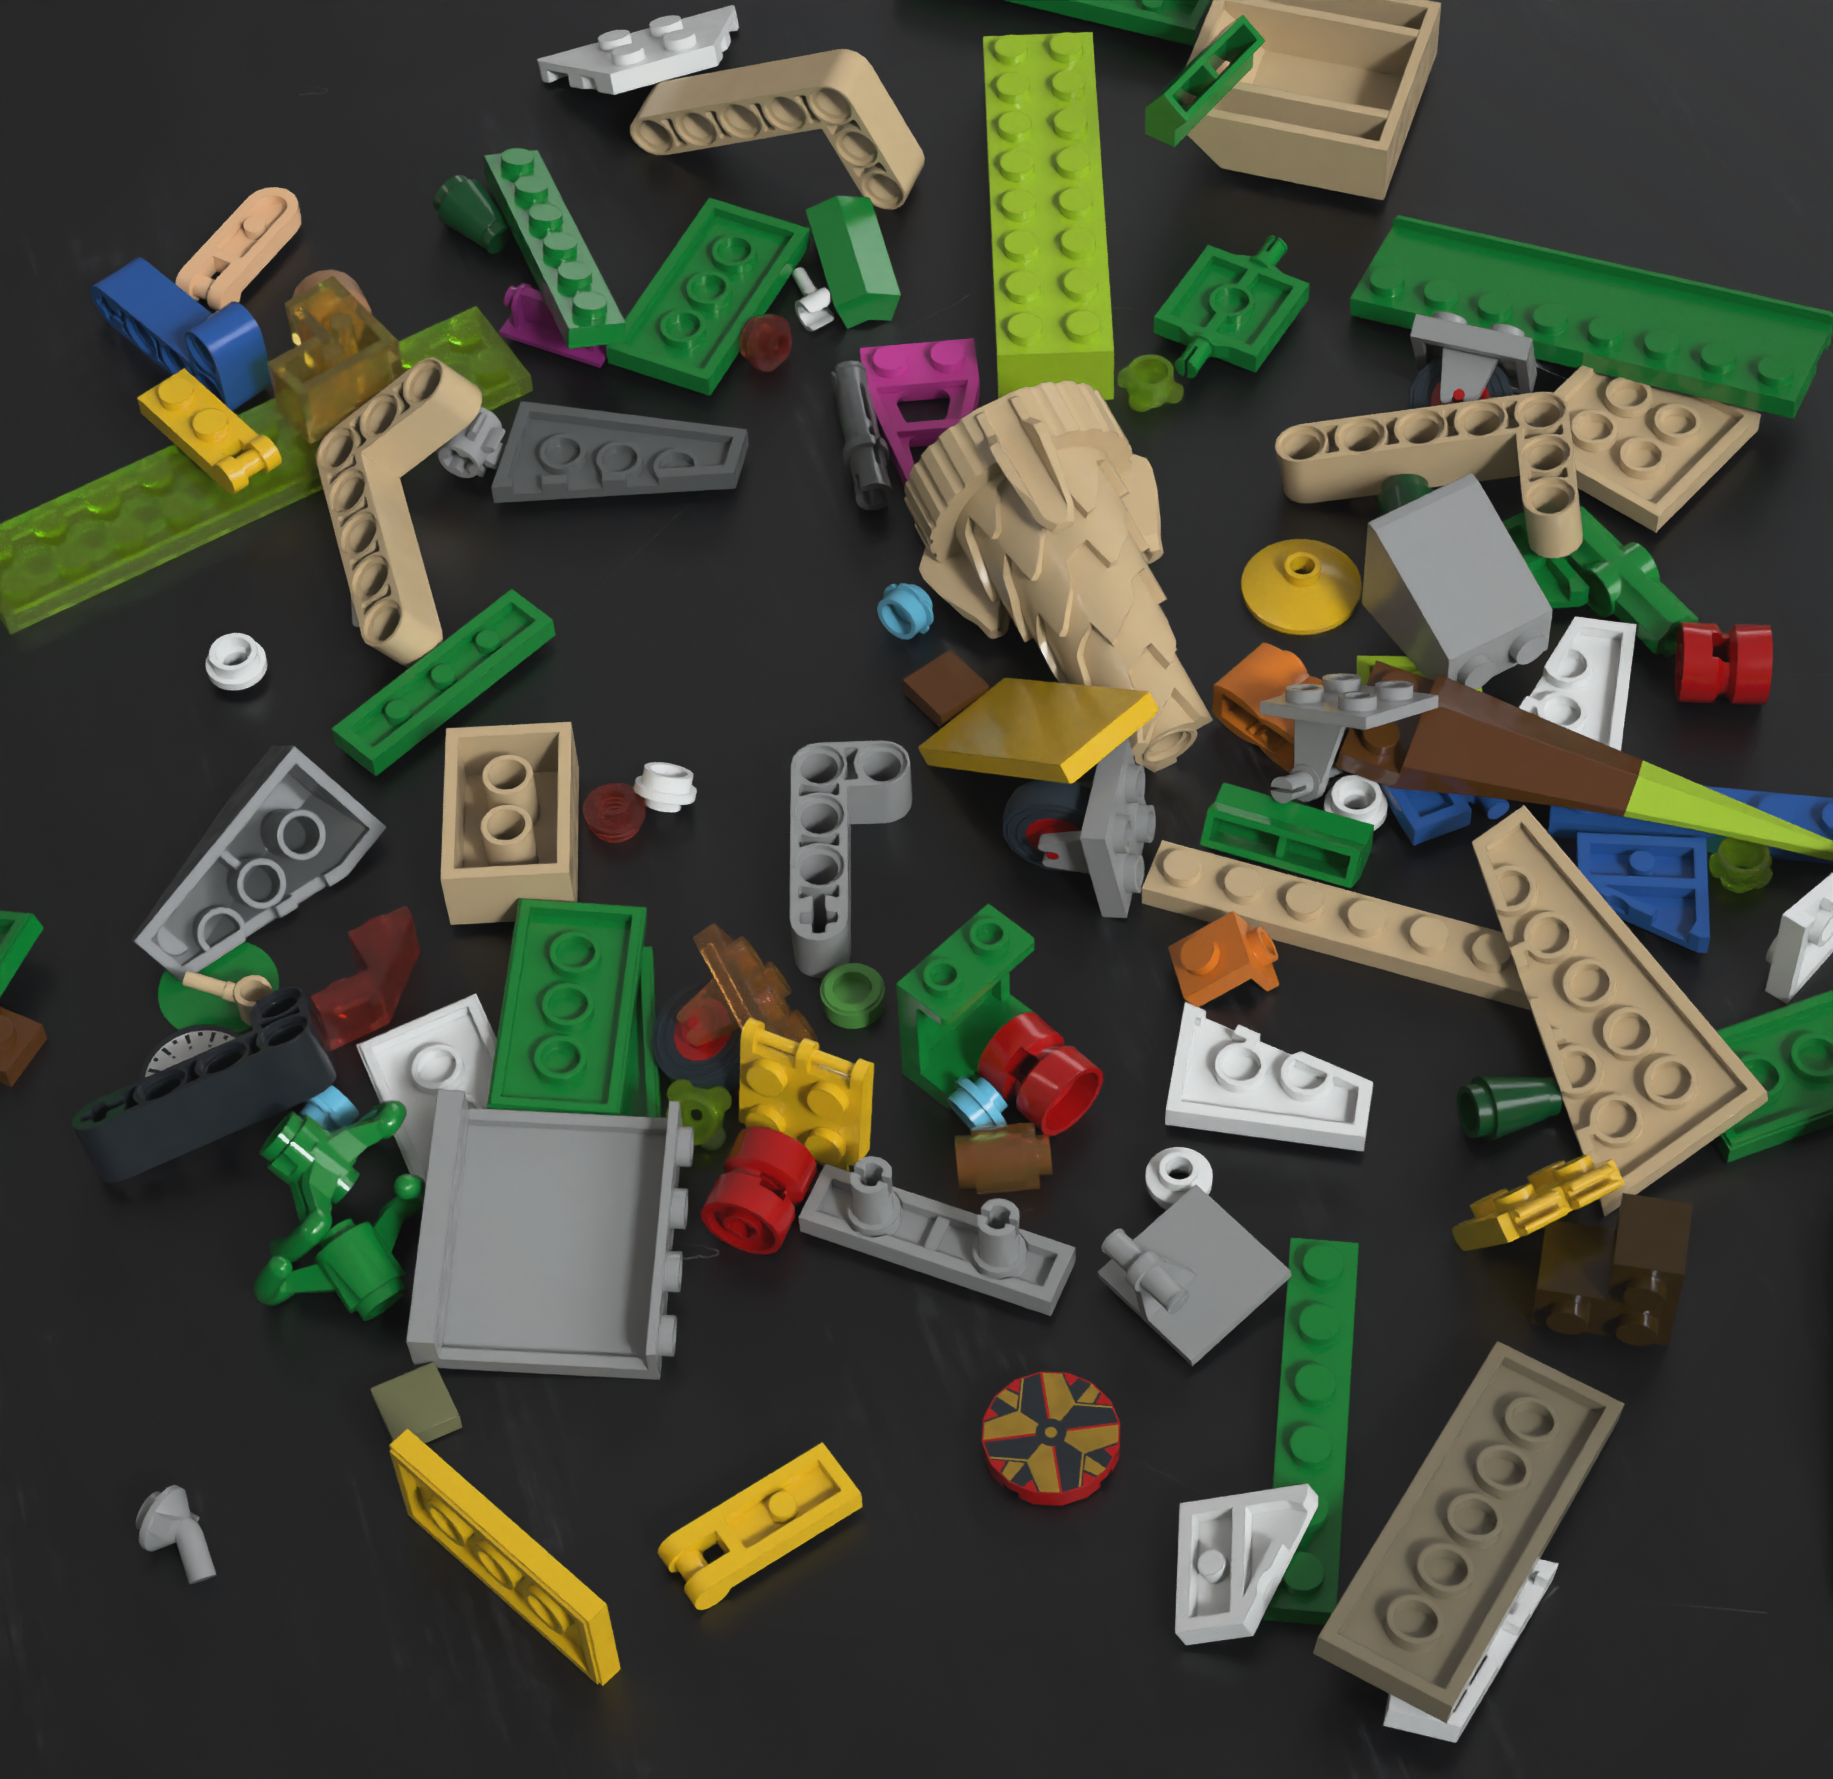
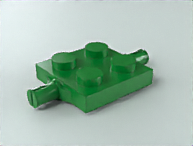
[1154,235,1309,379]

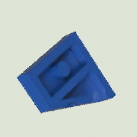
[1575,832,1710,953]

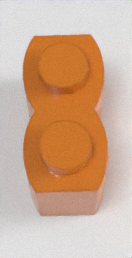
[1212,643,1349,773]

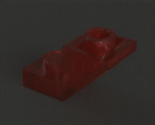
[310,906,420,1050]

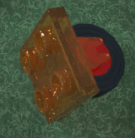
[652,923,819,1096]

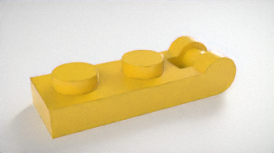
[137,368,282,495]
[657,1442,863,1610]

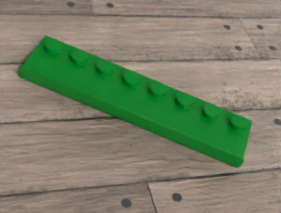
[1350,215,1833,419]

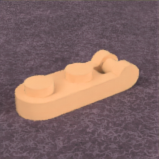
[175,187,301,311]

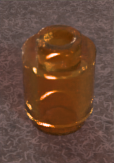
[955,1122,1053,1195]

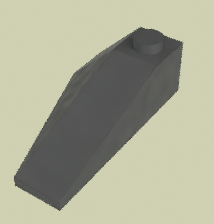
[131,746,386,982]

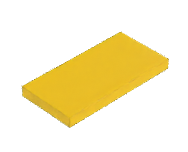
[918,678,1159,784]
[389,1428,621,1686]

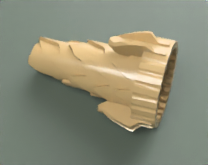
[904,381,1213,772]

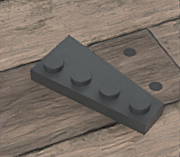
[491,401,749,503]

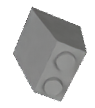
[1362,473,1553,689]

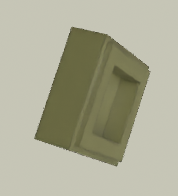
[370,1362,462,1443]

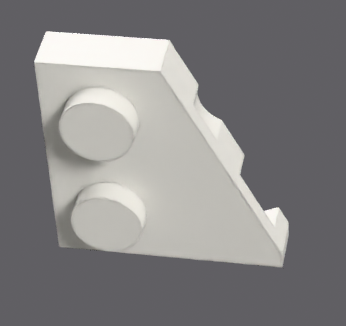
[1175,1483,1318,1645]

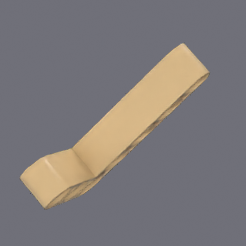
[630,49,925,210]
[316,357,482,669]
[1275,392,1583,558]

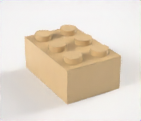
[440,722,579,925]

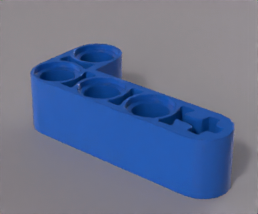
[90,257,273,411]

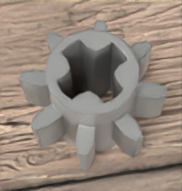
[435,407,506,478]

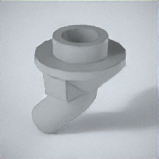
[136,1485,216,1584]

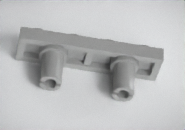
[799,1156,1076,1316]

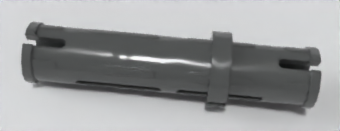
[830,360,894,510]

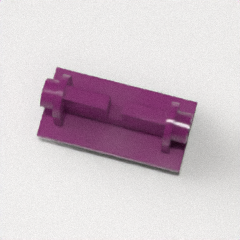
[499,283,607,368]

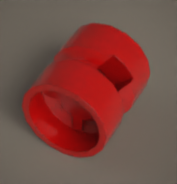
[1675,622,1773,705]
[978,1012,1103,1136]
[701,1127,817,1255]

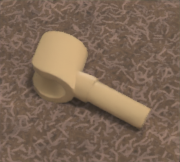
[182,970,273,1026]

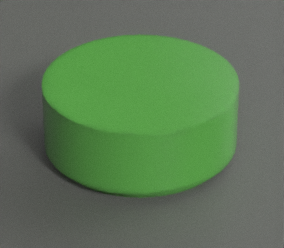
[820,963,886,1029]

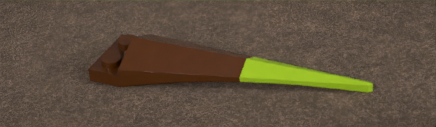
[1336,660,1833,861]

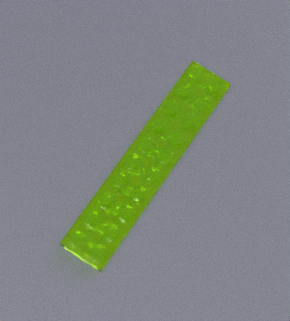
[0,306,533,635]

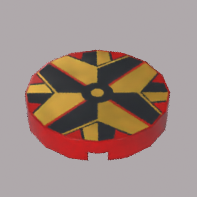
[982,1372,1120,1506]

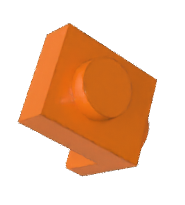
[1168,911,1279,1007]

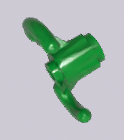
[259,1100,407,1263]
[253,1174,426,1321]

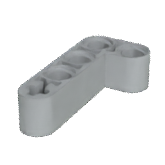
[790,740,913,979]

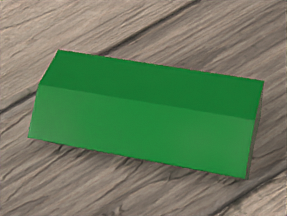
[1145,15,1265,147]
[806,196,901,329]
[1200,782,1374,888]

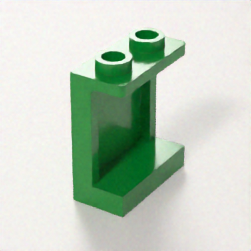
[896,903,1035,1111]

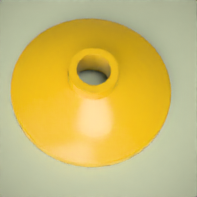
[1241,539,1362,635]

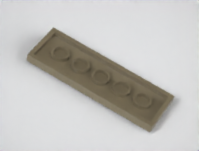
[1313,1341,1624,1724]

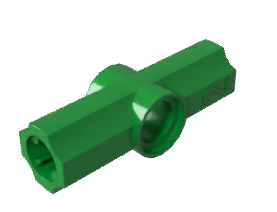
[1563,506,1699,658]

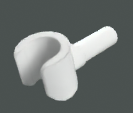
[792,267,834,332]

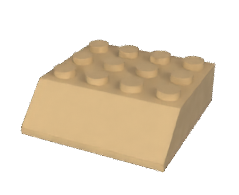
[1181,0,1441,200]

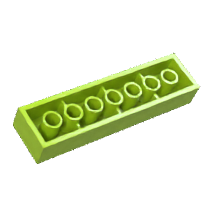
[983,32,1114,400]

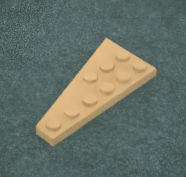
[1472,805,1768,1217]

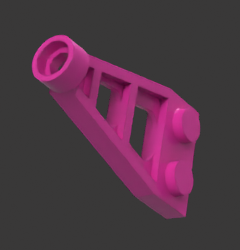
[860,338,980,488]

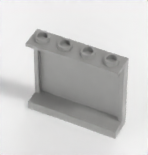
[406,1089,694,1380]

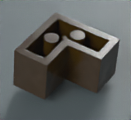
[1531,1193,1693,1346]

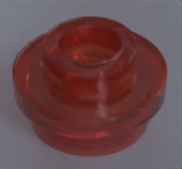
[740,314,792,372]
[583,783,646,843]

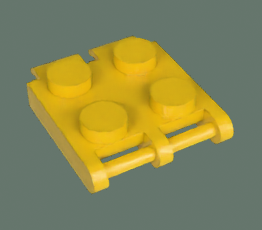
[739,1018,874,1172]
[1452,1154,1625,1251]

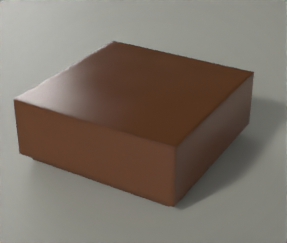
[903,649,989,729]

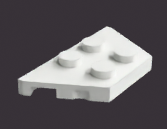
[537,5,739,95]

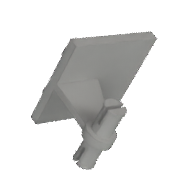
[1260,673,1439,804]
[1097,1184,1291,1366]

